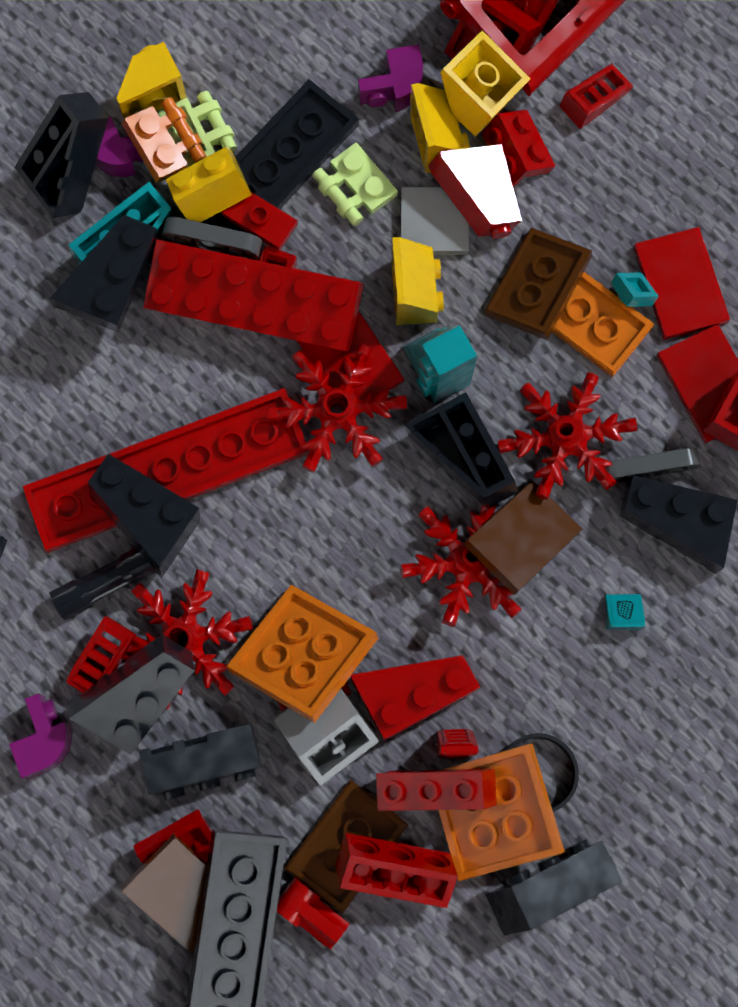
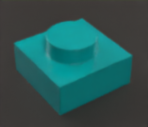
[610,272,659,307]

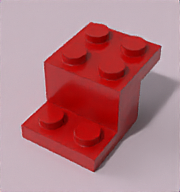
[443,0,558,59]

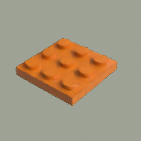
[227,585,378,723]
[438,743,565,881]

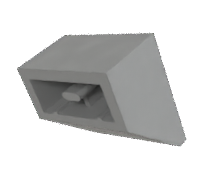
[273,689,379,786]

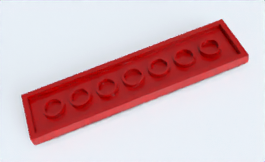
[22,388,310,553]

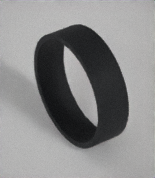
[505,733,579,812]

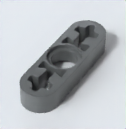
[162,217,262,260]
[605,448,701,483]

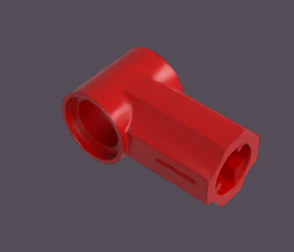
[277,877,350,950]

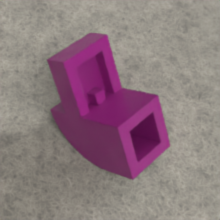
[358,44,423,112]
[96,116,144,177]
[9,694,72,779]

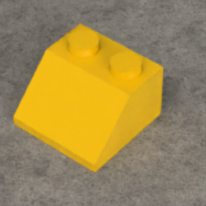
[440,30,530,137]
[116,42,186,120]
[409,83,470,174]
[166,146,252,223]
[391,237,444,325]

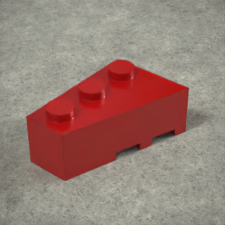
[350,655,480,741]

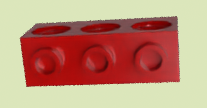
[376,768,497,811]
[335,833,458,908]

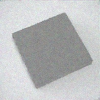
[401,187,469,255]

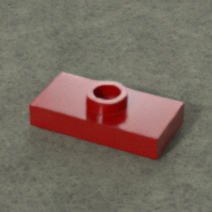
[222,192,298,250]

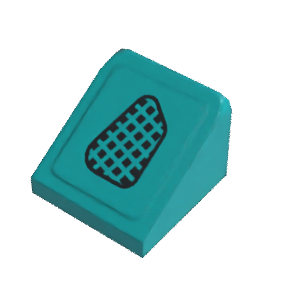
[605,594,646,630]

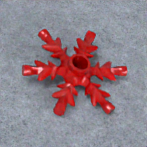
[268,344,407,473]
[498,372,638,500]
[400,504,522,627]
[122,569,253,709]

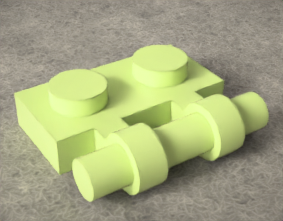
[157,91,237,168]
[312,142,398,226]

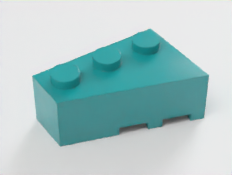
[68,182,171,265]
[402,325,477,404]

